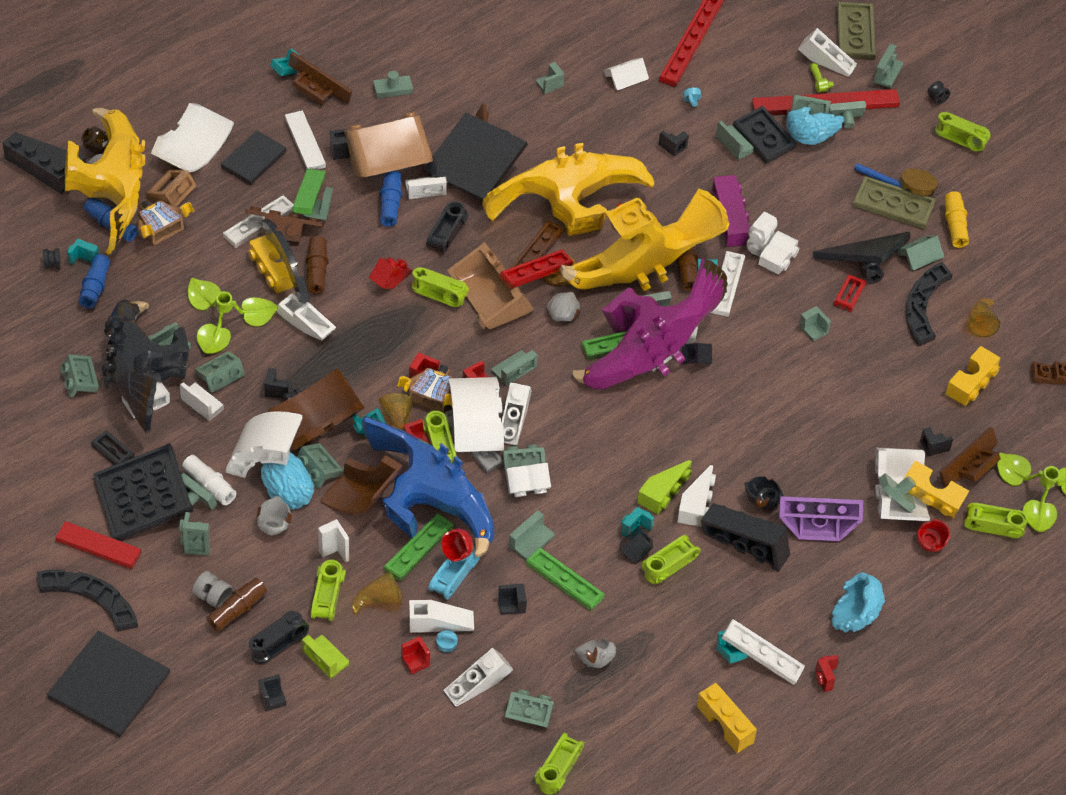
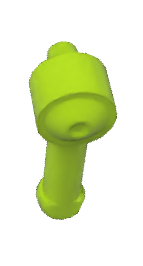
[810,63,833,93]

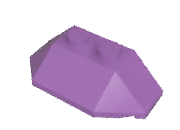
[779,496,863,541]

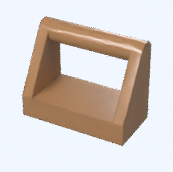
[146,170,197,207]

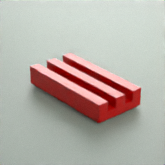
[834,274,866,312]

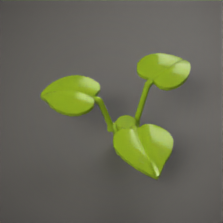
[188,278,278,354]
[997,453,1066,532]

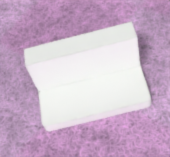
[603,58,649,90]
[405,177,447,199]
[180,383,224,421]
[318,519,349,562]

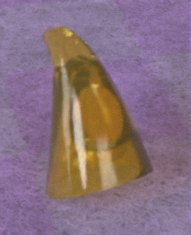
[967,298,1001,338]
[378,393,413,430]
[352,571,403,615]

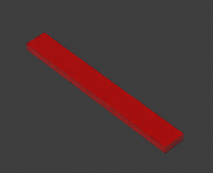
[659,0,725,87]
[752,89,900,115]

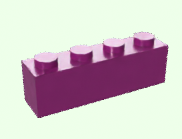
[712,175,752,247]

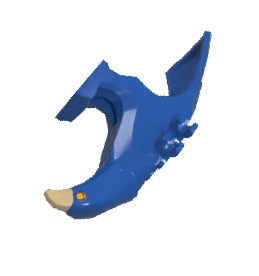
[362,416,494,557]

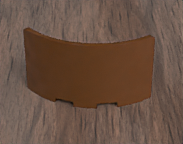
[268,369,365,451]
[321,455,403,514]

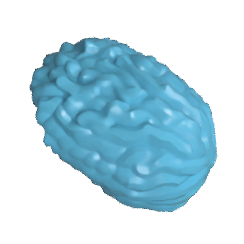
[786,106,844,145]
[261,452,314,510]
[832,572,885,633]

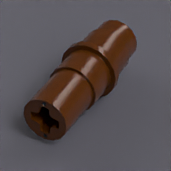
[305,236,329,294]
[675,247,698,292]
[206,577,267,632]

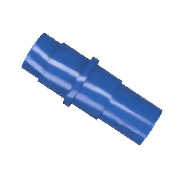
[380,170,402,227]
[83,198,137,242]
[79,254,111,308]

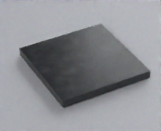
[423,112,528,201]
[93,443,194,541]
[47,630,170,737]

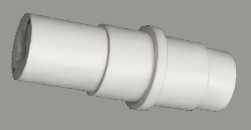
[182,455,236,506]

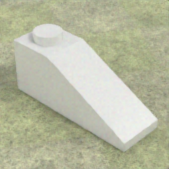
[798,28,857,77]

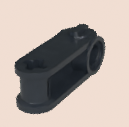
[426,201,469,253]
[249,611,309,664]

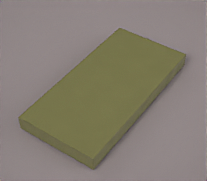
[837,2,876,60]
[852,176,936,230]

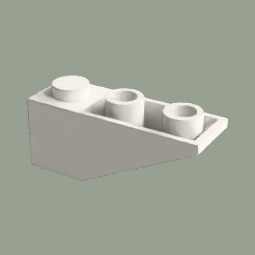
[501,382,532,446]
[677,465,716,527]
[409,600,474,633]
[444,648,513,707]

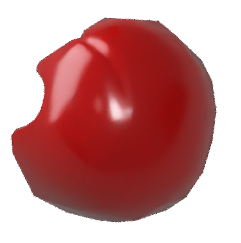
[916,519,951,552]
[441,528,473,562]

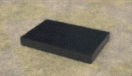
[733,106,797,164]
[221,130,286,185]

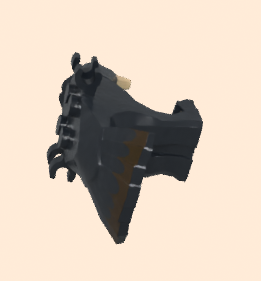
[102,299,189,433]

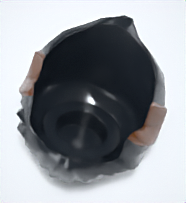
[744,476,784,509]

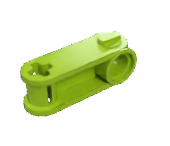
[935,112,991,151]
[411,267,469,307]
[423,411,456,464]
[964,503,1028,538]
[642,535,701,584]
[311,560,346,621]
[534,732,585,794]

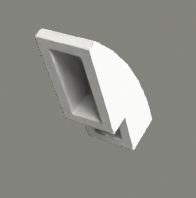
[277,293,336,340]

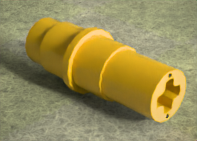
[944,192,969,248]

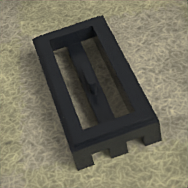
[91,430,135,465]

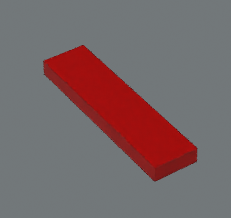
[499,249,574,289]
[55,521,142,569]

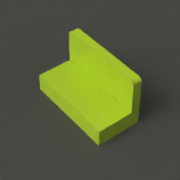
[302,635,349,679]

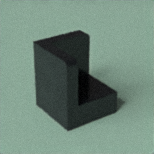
[330,129,350,160]
[658,131,689,157]
[682,343,712,364]
[264,368,292,399]
[920,427,953,456]
[620,526,653,563]
[498,583,527,615]
[258,674,286,712]

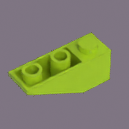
[637,460,692,514]

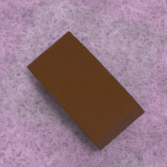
[1030,361,1066,384]

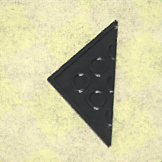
[813,232,911,264]

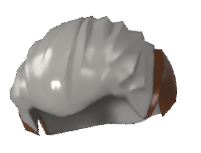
[546,292,580,322]
[256,496,292,536]
[574,638,616,668]

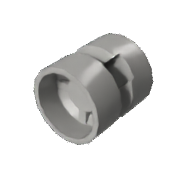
[192,571,233,609]

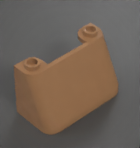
[344,112,433,177]
[447,242,534,330]

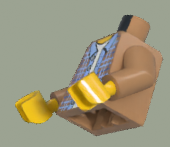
[137,201,195,246]
[396,365,453,414]

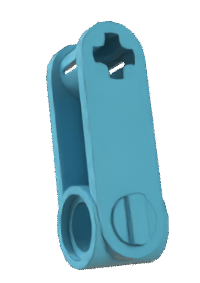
[428,545,480,600]

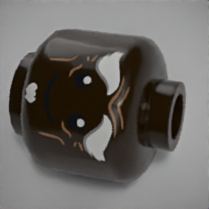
[81,126,109,155]

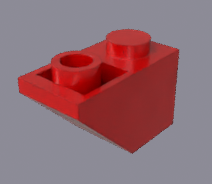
[369,257,413,289]

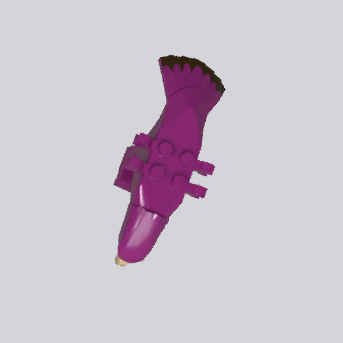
[573,259,728,390]

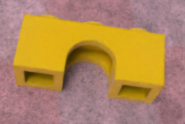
[248,235,293,294]
[946,346,1001,406]
[903,460,969,518]
[697,683,757,753]

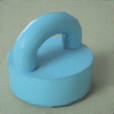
[682,88,702,107]
[436,630,458,652]

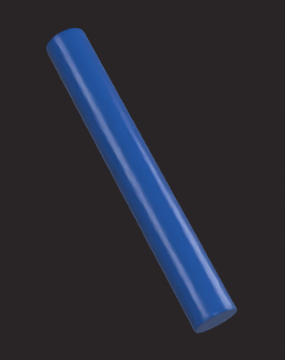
[854,163,908,190]

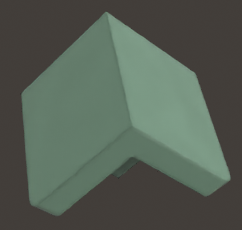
[536,62,565,94]
[799,306,831,341]

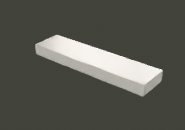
[285,110,326,170]
[223,195,294,248]
[711,251,745,317]
[722,619,805,685]

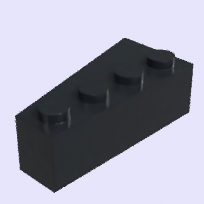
[2,132,86,194]
[701,503,790,572]

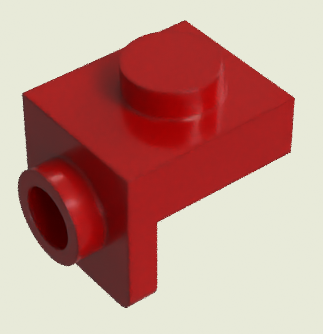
[815,655,839,692]

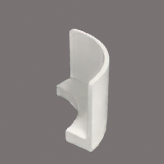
[151,103,234,172]
[449,377,504,452]
[226,412,302,478]
[875,448,930,521]

